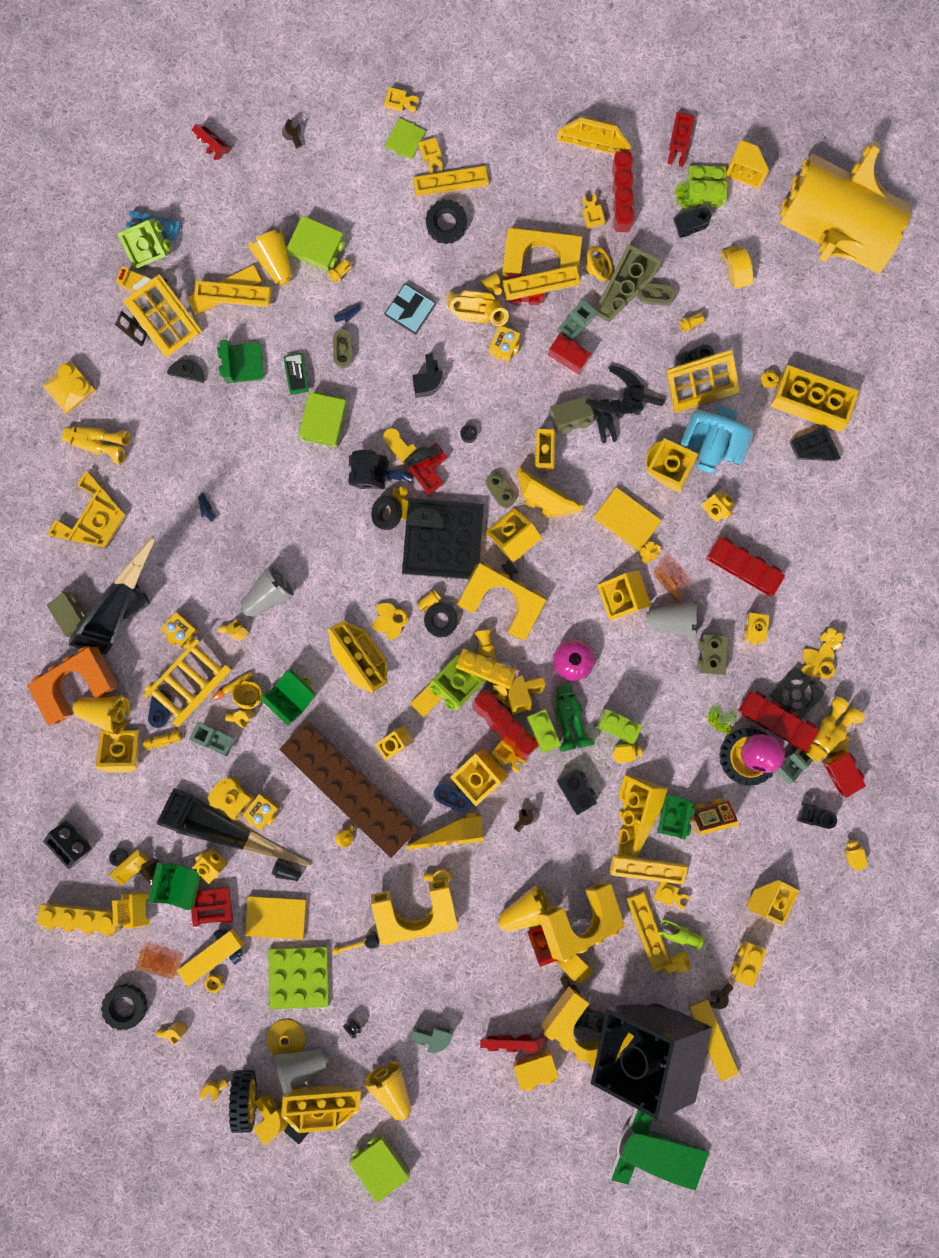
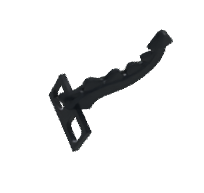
[115,278,167,347]

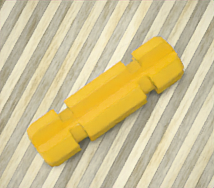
[143,731,181,751]

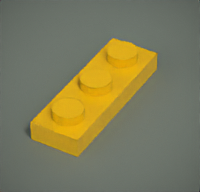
[455,648,517,689]

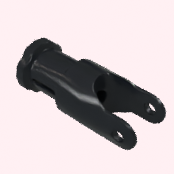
[596,399,617,444]

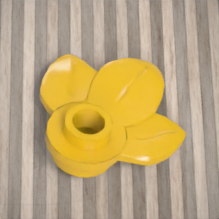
[372,603,409,640]
[801,643,835,679]

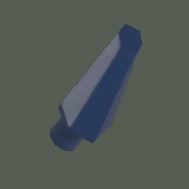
[334,302,361,323]
[385,469,414,483]
[198,493,217,522]

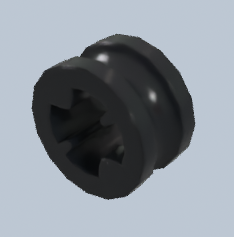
[460,425,477,443]
[501,559,519,579]
[109,848,129,867]
[343,1018,362,1039]

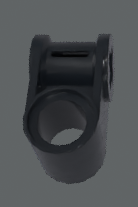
[673,207,711,238]
[675,344,714,375]
[796,802,837,829]
[574,1007,605,1033]

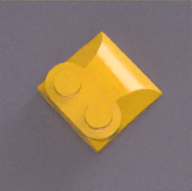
[43,361,96,414]
[96,730,140,773]

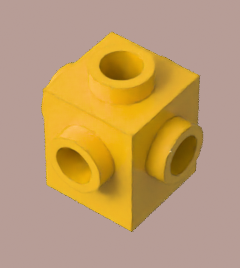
[701,488,736,523]
[192,847,228,884]

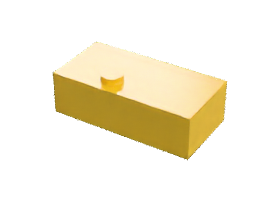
[770,365,859,432]

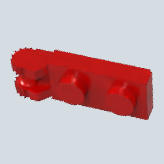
[667,112,695,167]

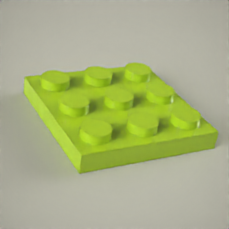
[268,946,329,1009]

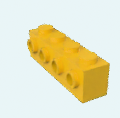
[37,902,122,936]

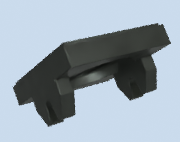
[769,667,825,720]

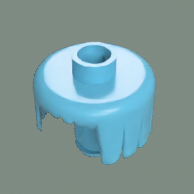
[681,405,753,474]

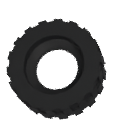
[426,199,467,244]
[101,984,148,1031]

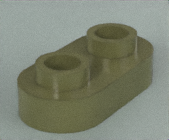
[637,283,676,306]
[333,329,353,368]
[486,473,515,508]

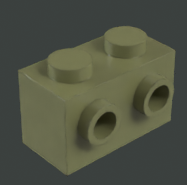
[550,396,594,435]
[47,592,87,637]
[697,634,728,676]

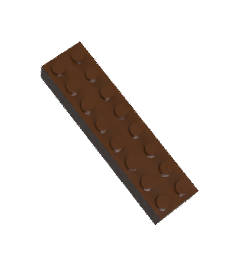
[279,721,419,858]

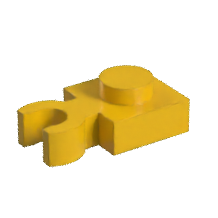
[384,87,419,112]
[418,137,443,174]
[582,193,605,229]
[389,486,408,520]
[490,740,527,773]
[653,882,690,909]

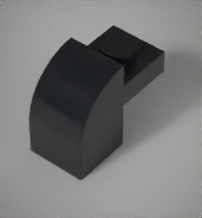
[412,354,443,398]

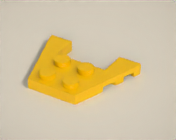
[47,471,126,548]

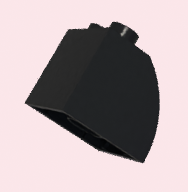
[591,1005,712,1120]

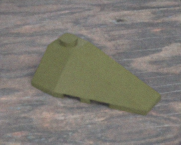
[595,244,662,322]

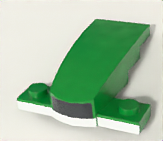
[609,1108,709,1191]

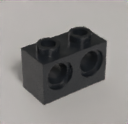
[557,769,598,815]
[43,820,92,869]

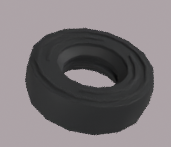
[371,496,402,530]
[424,603,458,637]

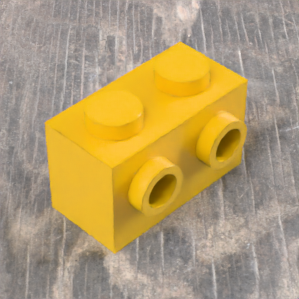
[730,940,767,988]
[513,1050,559,1091]

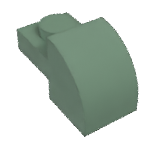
[557,300,597,341]
[189,722,236,756]
[776,747,813,785]
[410,1025,453,1053]

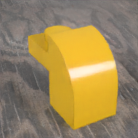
[721,246,753,289]
[508,675,546,715]
[556,954,594,986]
[253,1093,288,1146]

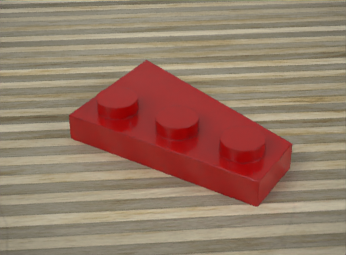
[480,1033,548,1053]

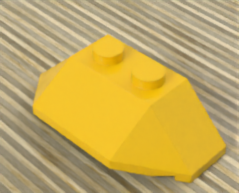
[557,116,632,154]
[516,467,584,519]
[328,620,388,693]
[281,1085,361,1133]

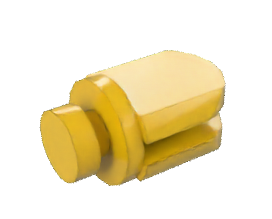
[613,743,643,763]
[845,839,868,871]

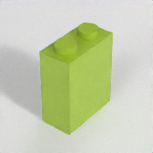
[286,216,346,273]
[298,391,347,448]
[526,709,561,753]
[594,709,642,744]
[349,1134,410,1203]

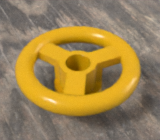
[586,246,613,282]

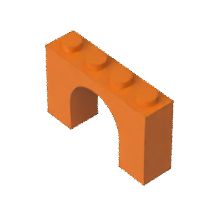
[27,645,119,726]

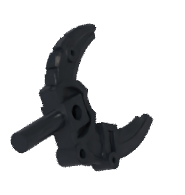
[585,366,664,418]

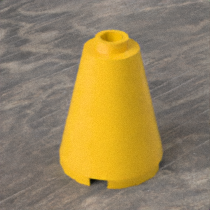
[248,229,293,286]
[73,695,130,734]
[498,885,551,932]
[364,1061,412,1121]

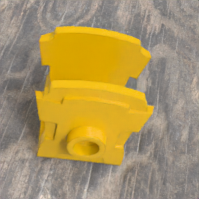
[208,777,256,820]

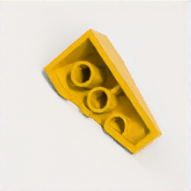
[618,775,668,857]
[406,812,484,850]

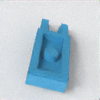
[126,210,181,242]

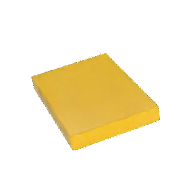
[593,487,662,552]
[245,896,307,940]

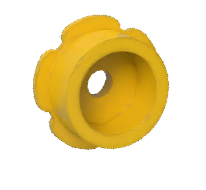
[761,370,779,388]
[204,974,224,993]

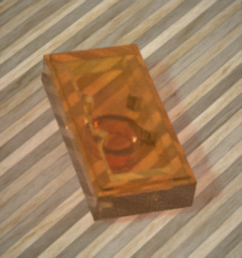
[653,567,685,602]
[135,949,180,979]

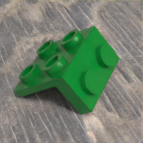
[217,340,264,384]
[260,669,316,726]
[657,795,695,840]
[148,862,201,910]

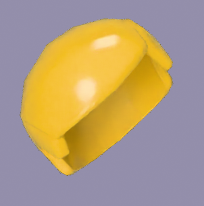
[231,680,263,710]

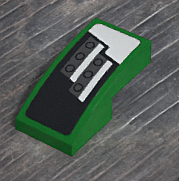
[284,353,309,395]

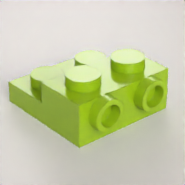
[687,165,727,208]
[117,218,172,270]
[429,655,485,711]

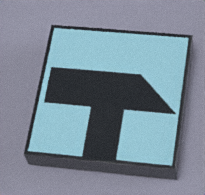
[384,283,436,335]

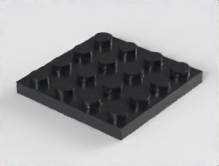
[402,498,484,580]

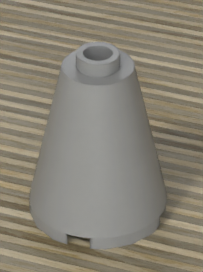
[240,566,294,617]
[646,600,698,639]
[272,1049,329,1094]

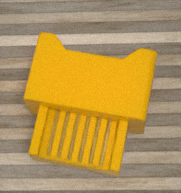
[112,892,150,928]

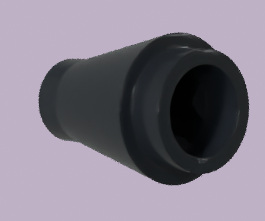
[271,860,302,882]

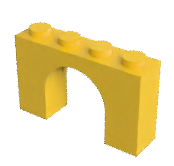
[502,227,582,278]
[455,562,546,641]
[371,878,458,945]
[538,882,625,962]
[541,986,634,1070]

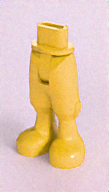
[61,426,130,465]
[806,696,865,763]

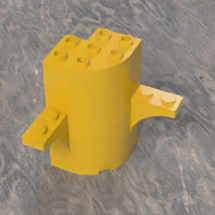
[779,140,912,274]

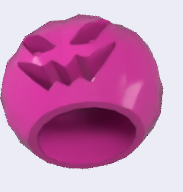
[553,639,596,681]
[741,734,785,773]

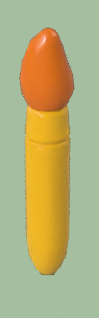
[212,673,253,700]

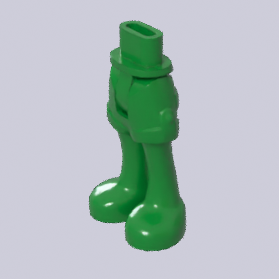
[555,684,595,752]

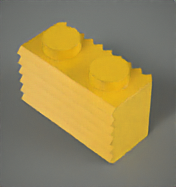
[534,429,555,472]

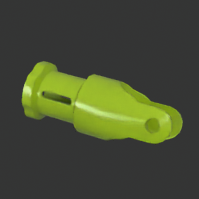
[658,920,705,951]

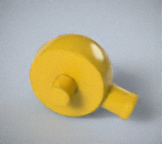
[335,824,355,848]

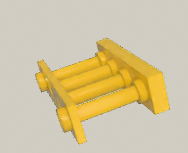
[143,639,232,727]

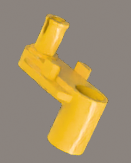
[446,290,509,326]

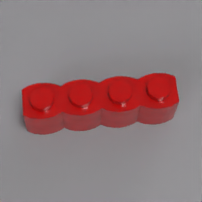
[612,151,634,232]
[705,537,785,597]
[472,690,538,760]
[738,691,819,753]

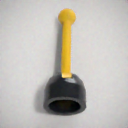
[332,932,379,955]

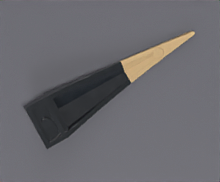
[69,535,154,655]
[157,788,310,867]

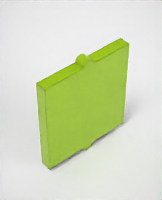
[385,118,426,160]

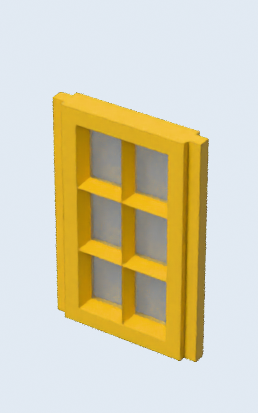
[123,274,202,358]
[666,349,739,413]

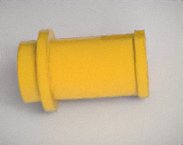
[328,259,352,283]
[679,312,705,332]
[416,590,441,613]

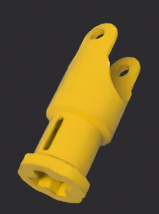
[475,629,497,662]

